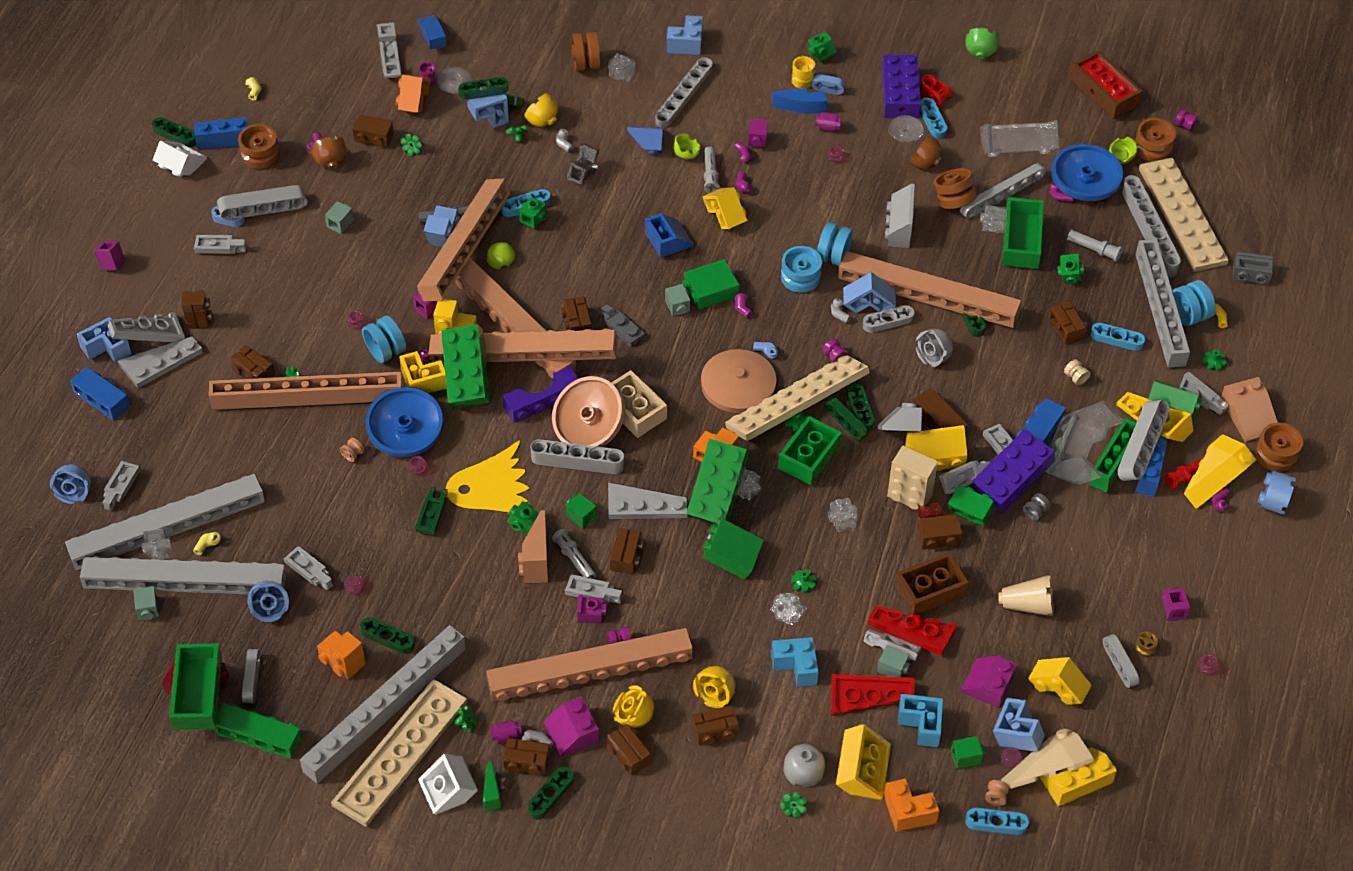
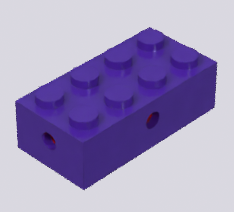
[882,54,920,119]
[972,428,1055,514]

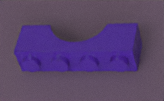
[503,366,578,423]

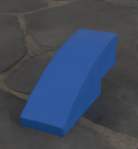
[417,15,446,50]
[772,88,827,114]

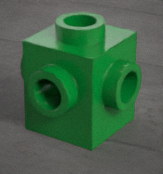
[808,32,837,62]
[519,197,547,229]
[1058,254,1085,284]
[506,501,539,535]

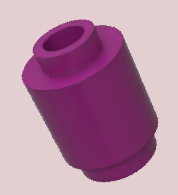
[816,112,842,131]
[490,720,522,744]

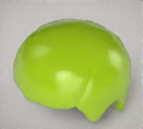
[674,134,700,160]
[1109,137,1138,164]
[487,242,515,270]

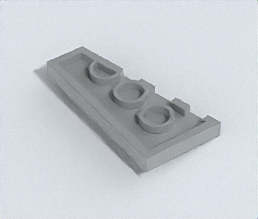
[108,312,185,342]
[118,337,203,388]
[608,483,687,519]

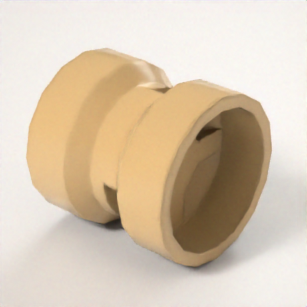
[1064,359,1091,386]

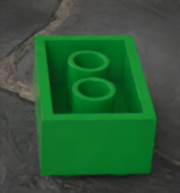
[778,416,842,485]

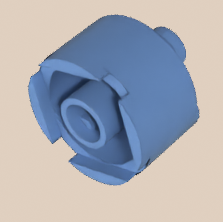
[1258,471,1296,515]

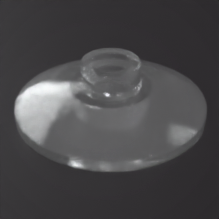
[437,67,471,93]
[889,116,923,142]

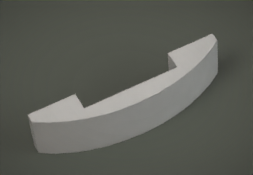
[377,23,401,79]

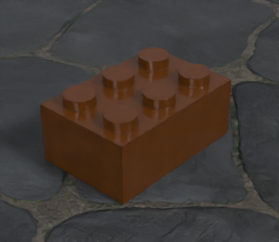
[894,552,969,615]

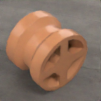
[340,438,364,462]
[985,780,1009,806]

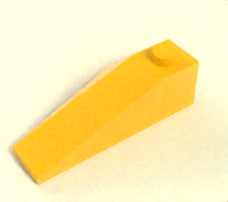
[1117,392,1193,442]
[1184,434,1257,509]

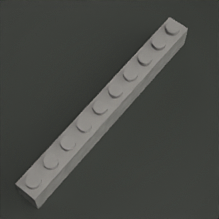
[65,474,265,571]
[80,557,286,594]
[300,625,466,784]

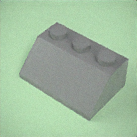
[885,184,915,248]
[878,403,922,431]

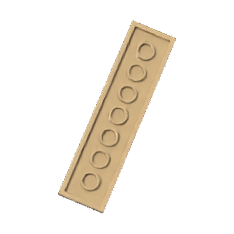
[1139,158,1229,272]
[725,356,869,441]
[331,679,467,827]

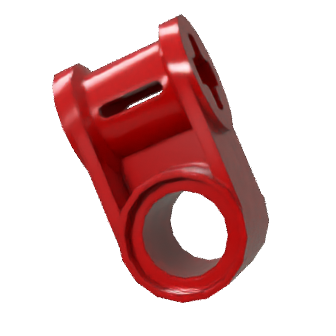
[920,75,953,107]

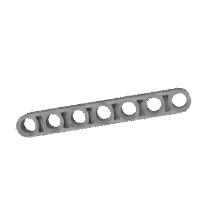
[1122,175,1181,278]

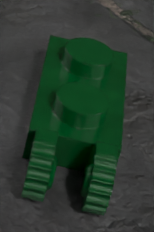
[415,486,448,536]

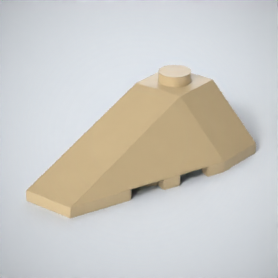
[1001,729,1094,788]

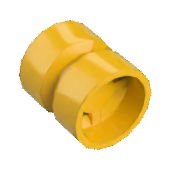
[792,56,815,89]

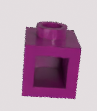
[748,119,768,147]
[94,241,125,271]

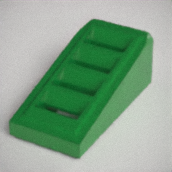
[483,762,501,812]

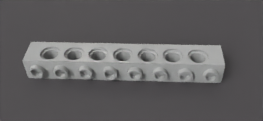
[1136,239,1190,368]

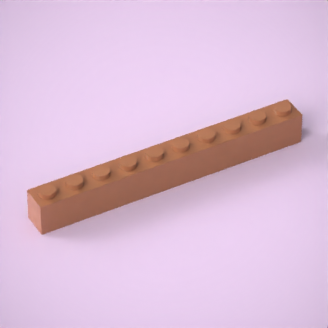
[417,178,510,301]
[839,251,1021,328]
[455,258,576,378]
[429,329,618,363]
[209,372,403,410]
[486,628,692,702]

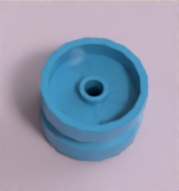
[817,222,854,266]
[781,246,822,293]
[1172,280,1215,327]
[362,315,406,364]

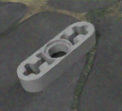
[863,305,914,333]
[1103,634,1139,688]
[242,649,260,703]

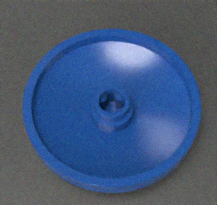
[1051,144,1123,201]
[366,387,443,457]

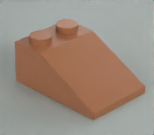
[1220,377,1277,443]
[518,510,548,583]

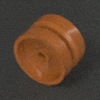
[571,32,600,71]
[1135,118,1176,162]
[238,124,280,169]
[933,168,977,209]
[1256,422,1303,472]

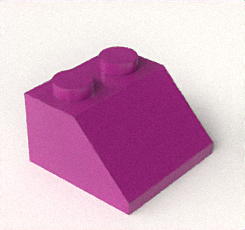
[961,656,1017,708]
[544,696,599,757]

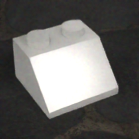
[153,141,207,177]
[418,754,478,814]

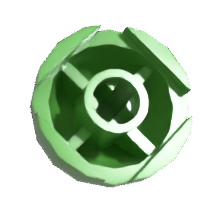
[965,28,1000,60]

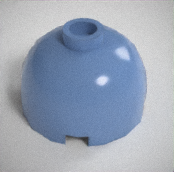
[49,464,91,504]
[247,580,289,622]

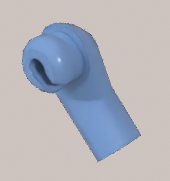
[753,342,778,358]

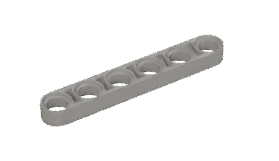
[655,58,712,128]
[960,163,1046,219]

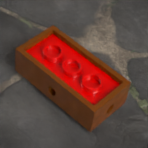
[1070,50,1143,119]

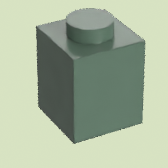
[325,202,354,234]
[665,284,690,316]
[133,586,159,620]
[877,645,911,677]

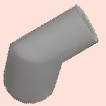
[556,129,574,153]
[830,298,851,324]
[522,730,554,749]

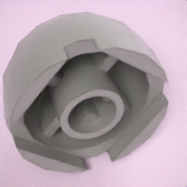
[916,328,953,367]
[783,744,826,788]

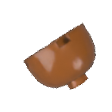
[909,134,942,169]
[310,136,347,169]

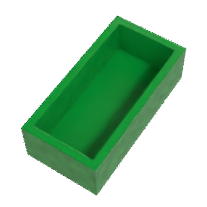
[1002,197,1044,269]
[441,324,491,408]
[686,438,750,523]
[169,644,222,730]

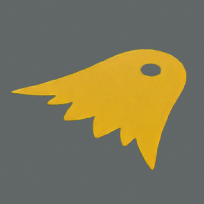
[446,440,529,512]

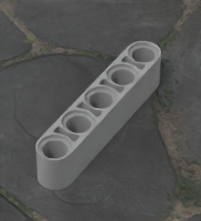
[217,185,307,220]
[1118,400,1169,481]
[530,439,624,474]

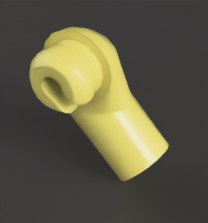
[246,77,262,100]
[193,532,221,555]

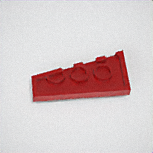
[867,606,957,656]
[831,674,914,716]

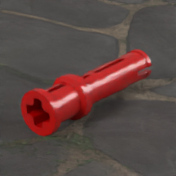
[1164,456,1205,489]

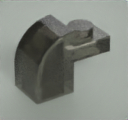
[566,143,600,185]

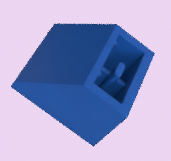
[645,213,693,258]

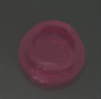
[826,146,844,162]
[347,311,365,328]
[407,456,427,475]
[344,575,364,595]
[1198,654,1219,674]
[1001,748,1022,768]

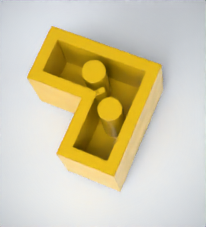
[702,187,747,229]
[433,299,477,335]
[399,351,447,394]
[1028,657,1092,705]

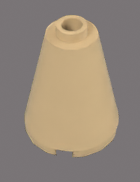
[999,576,1054,616]

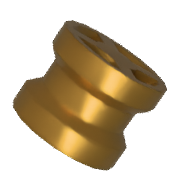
[1135,631,1158,657]

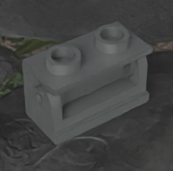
[1232,252,1273,285]

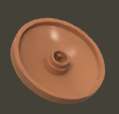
[701,349,776,413]
[552,376,625,447]

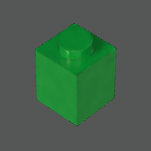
[565,493,596,529]
[951,736,985,769]

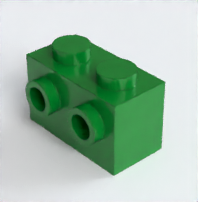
[948,485,995,527]

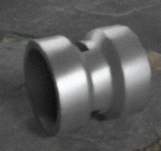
[1023,493,1050,521]

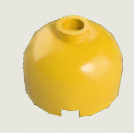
[524,93,558,127]
[693,666,735,708]
[613,686,654,729]

